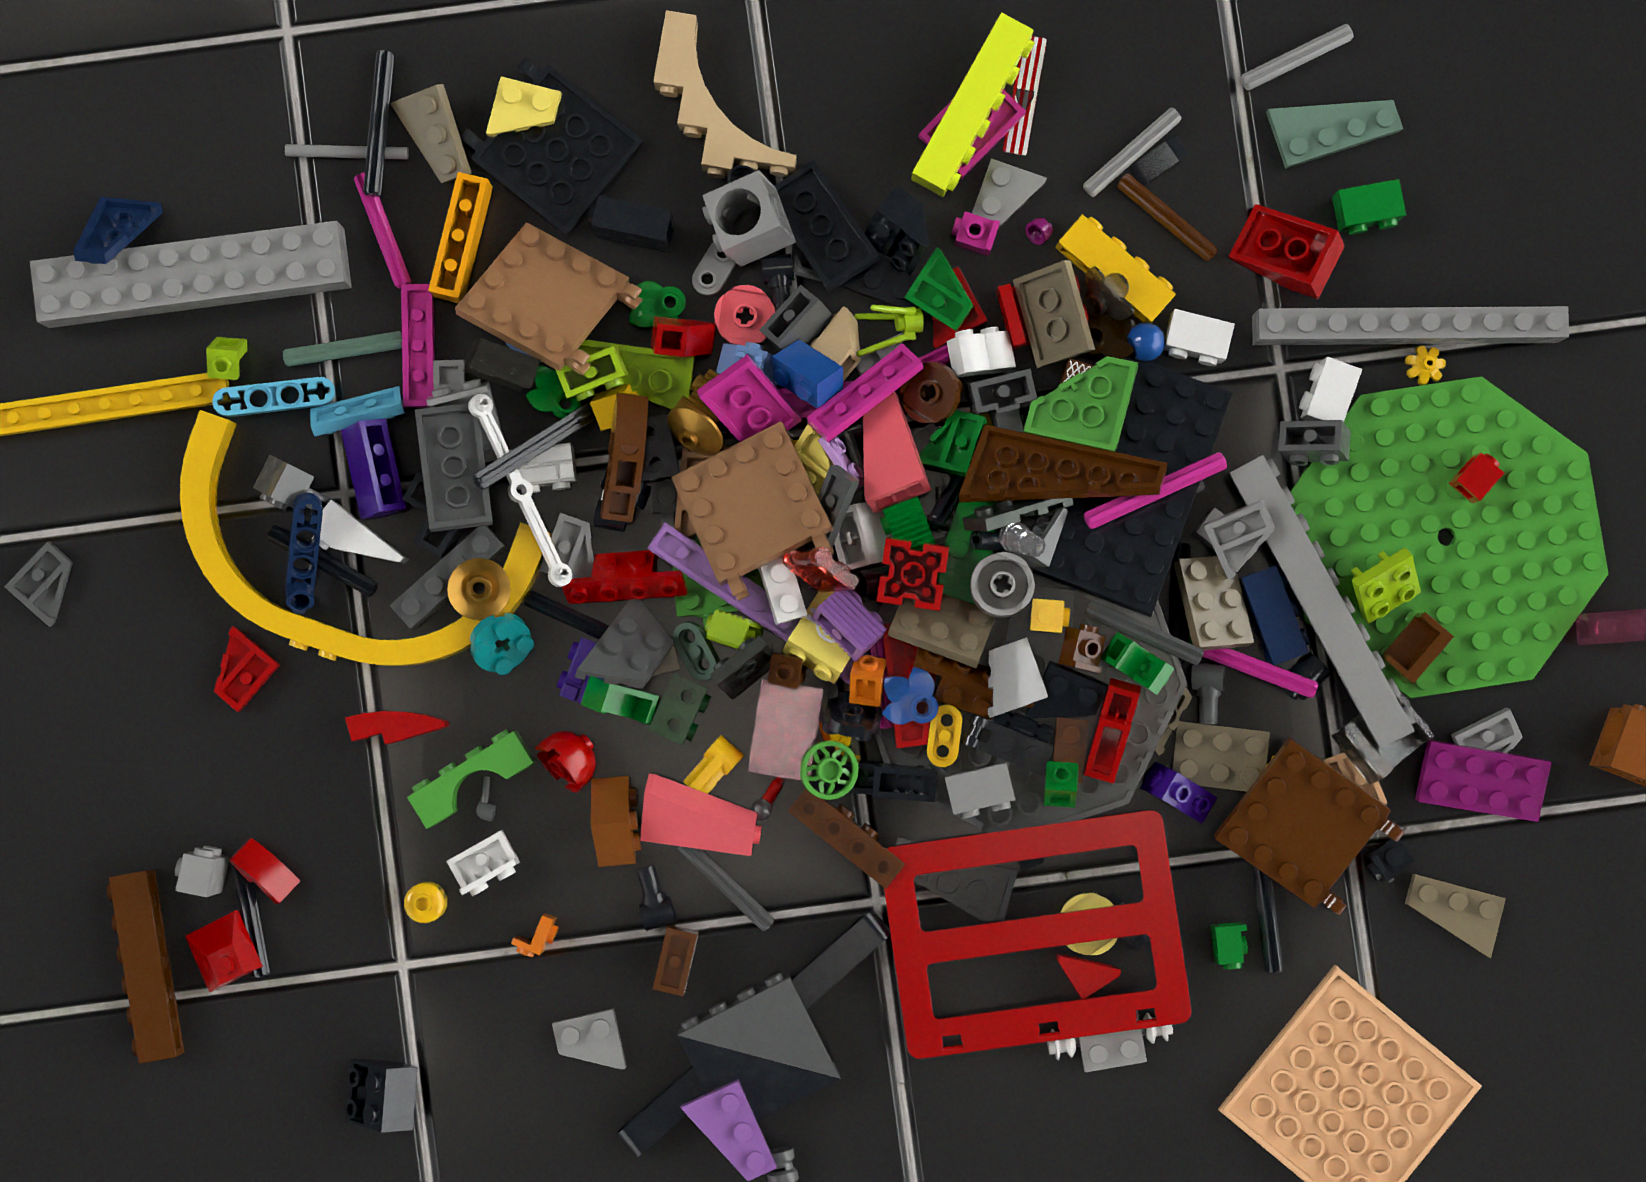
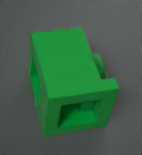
[1210,922,1248,969]

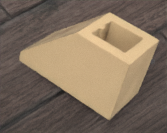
[810,306,861,382]

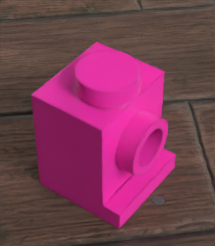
[951,211,1000,256]

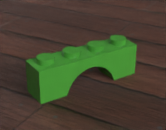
[407,729,537,829]

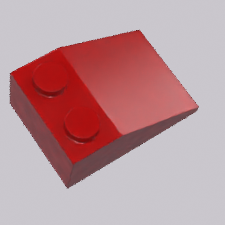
[1228,204,1345,299]

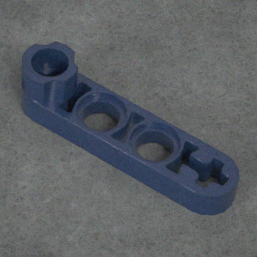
[285,493,323,614]

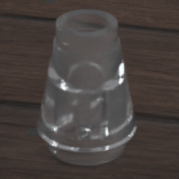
[999,522,1046,557]

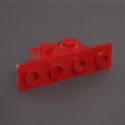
[562,550,688,604]

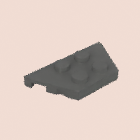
[575,599,674,689]

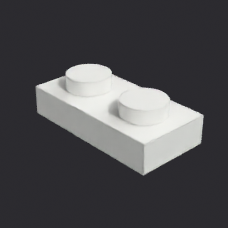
[759,555,807,625]

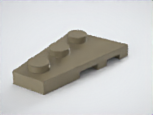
[1405,873,1506,959]

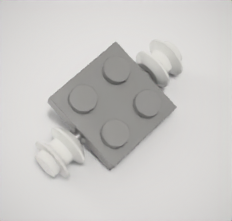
[1047,1010,1173,1072]

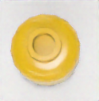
[404,882,447,923]

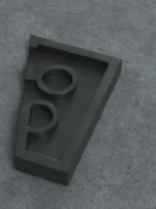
[962,498,1073,531]

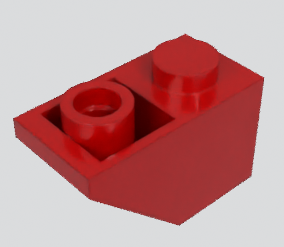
[651,316,715,357]

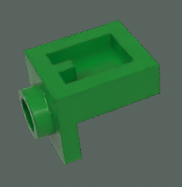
[1044,761,1078,808]

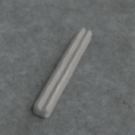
[1240,24,1354,90]
[1083,108,1181,197]

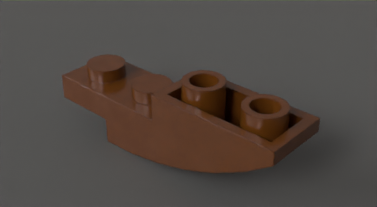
[600,392,648,522]

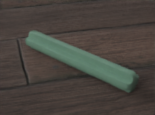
[283,331,402,367]

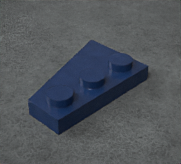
[73,197,163,264]

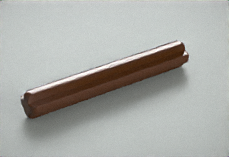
[1117,174,1218,262]

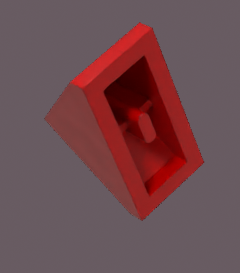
[1056,953,1121,999]

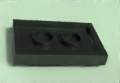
[710,635,773,700]

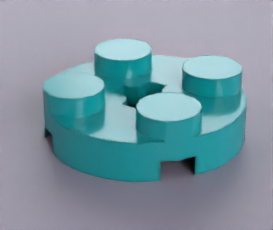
[470,613,534,675]

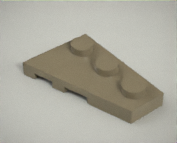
[390,84,472,183]

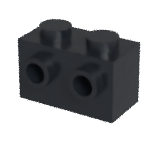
[642,414,680,484]

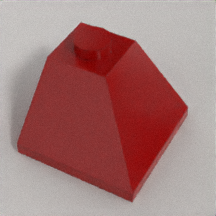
[185,910,263,992]

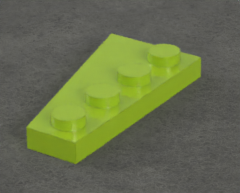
[578,339,695,409]

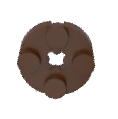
[900,362,963,423]

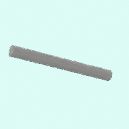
[285,144,409,160]

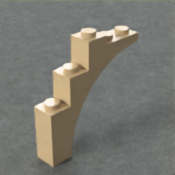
[653,10,797,179]

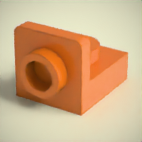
[849,655,886,707]

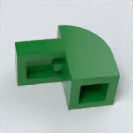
[1101,632,1175,695]

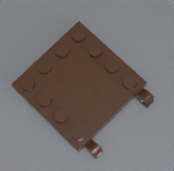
[1213,737,1405,915]

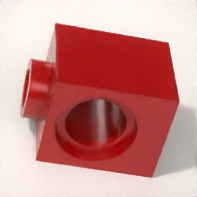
[1448,452,1505,503]

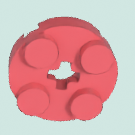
[714,285,775,346]

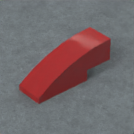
[1084,678,1141,784]
[345,711,450,744]

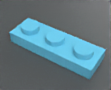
[310,386,404,436]

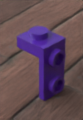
[1140,761,1217,823]

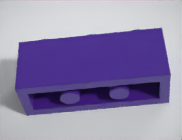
[341,418,406,520]

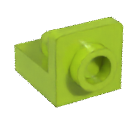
[206,337,247,380]

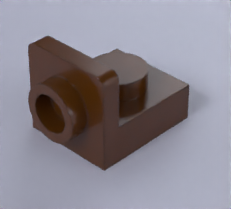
[767,653,807,690]

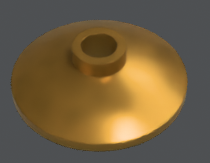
[667,406,723,455]
[447,558,511,620]

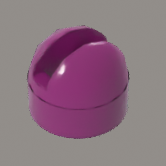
[1026,217,1053,245]

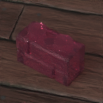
[1576,609,1646,645]

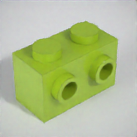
[555,346,629,401]

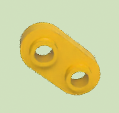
[927,705,963,767]

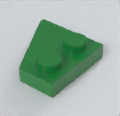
[904,247,974,332]
[919,410,987,477]

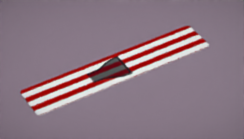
[1003,36,1047,155]

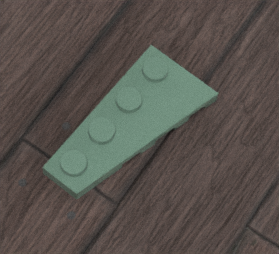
[1266,100,1403,169]

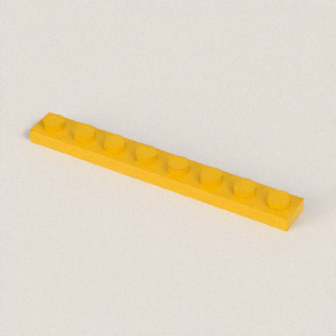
[0,373,231,436]

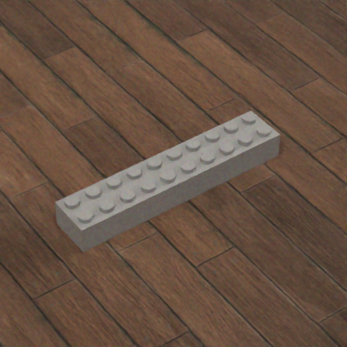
[30,221,352,328]

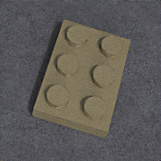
[1013,260,1095,368]
[1174,556,1254,650]
[888,594,996,668]
[1171,721,1270,792]

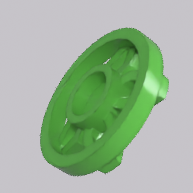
[800,740,858,800]

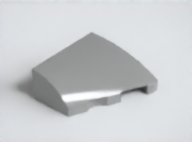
[988,638,1048,718]

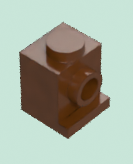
[1058,624,1106,674]

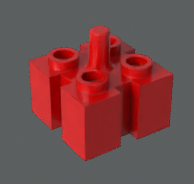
[876,537,950,611]

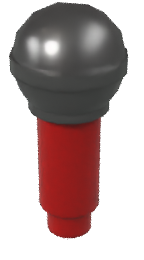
[751,776,785,820]

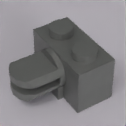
[965,369,1037,433]
[253,455,331,511]

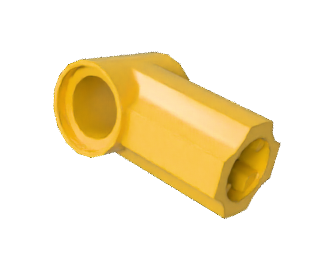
[683,735,744,794]

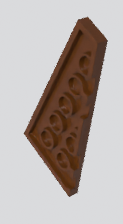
[959,424,1167,503]

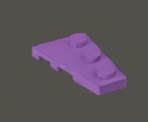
[680,1079,777,1181]

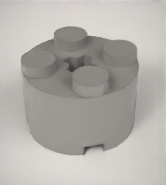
[970,552,1035,618]

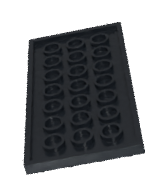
[1032,355,1233,617]

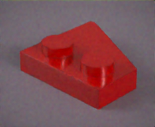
[214,626,280,712]

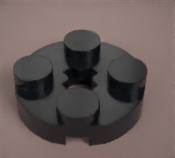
[819,691,882,741]

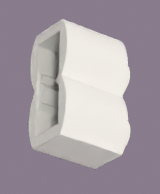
[946,327,1016,378]

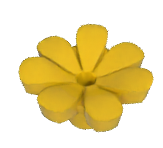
[1405,345,1446,386]

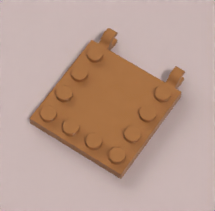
[455,222,642,375]
[671,421,834,601]

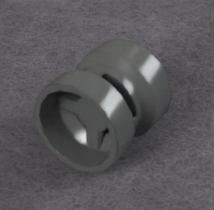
[767,1146,799,1182]

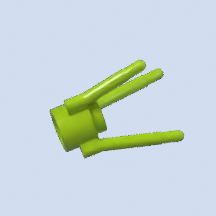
[854,305,924,357]

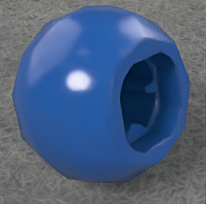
[1127,322,1166,362]

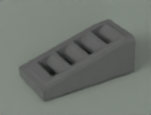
[1014,508,1068,568]

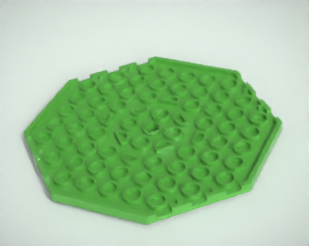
[1290,376,1608,698]

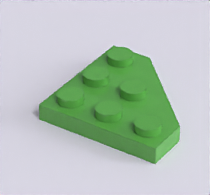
[1024,356,1138,452]

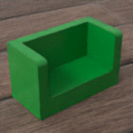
[581,676,659,725]

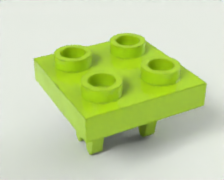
[1351,547,1421,624]

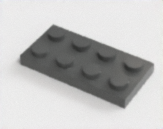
[415,403,493,532]

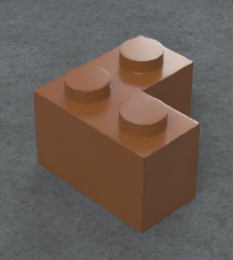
[591,776,641,867]

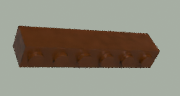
[107,869,185,1064]

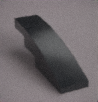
[812,756,937,802]

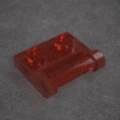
[782,547,859,593]

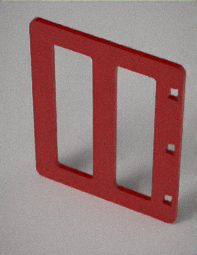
[884,810,1192,1059]

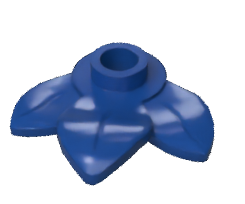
[882,667,938,725]

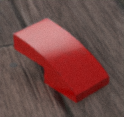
[228,838,300,904]

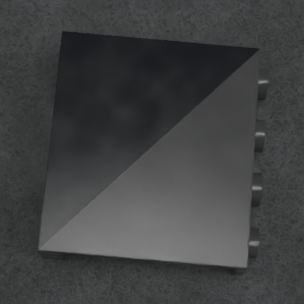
[677,973,841,1121]

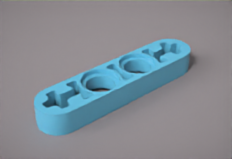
[212,377,335,417]

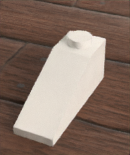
[312,500,409,564]

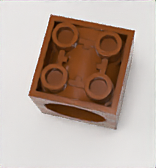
[1589,704,1646,787]

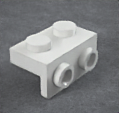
[446,830,520,896]

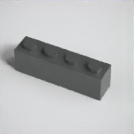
[389,525,508,630]

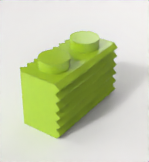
[705,609,764,649]

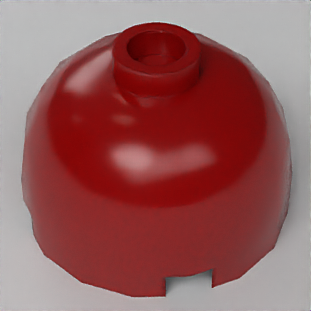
[535,731,596,793]

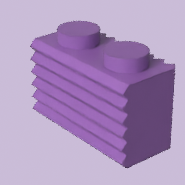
[812,585,887,661]

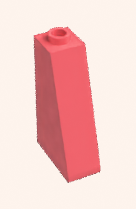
[863,391,932,513]
[640,773,762,856]

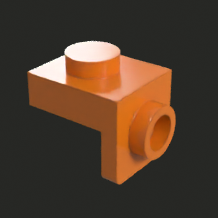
[511,913,559,957]

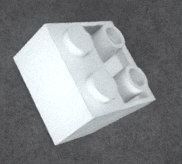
[834,502,893,574]

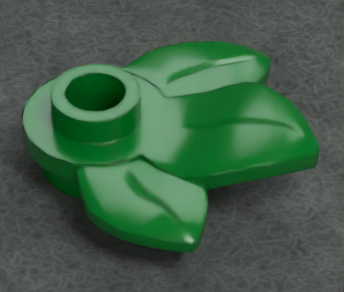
[629,281,686,330]
[526,366,581,419]

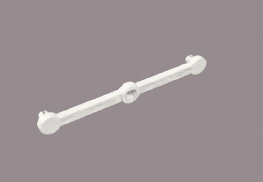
[468,394,572,587]

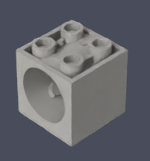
[702,170,796,267]

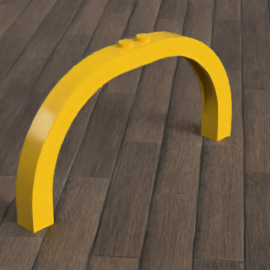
[180,410,552,666]

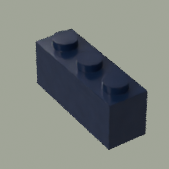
[1239,565,1310,665]

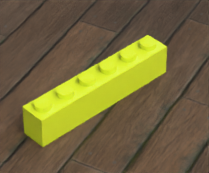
[911,12,1035,197]

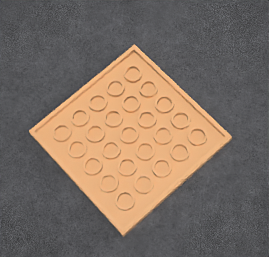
[1218,965,1482,1182]

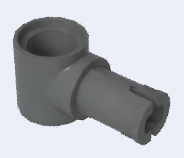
[1191,663,1226,725]

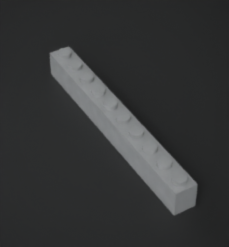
[1252,306,1569,345]
[1230,455,1416,749]

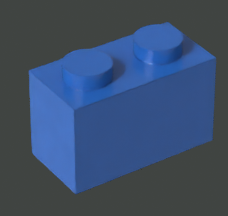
[772,339,843,408]

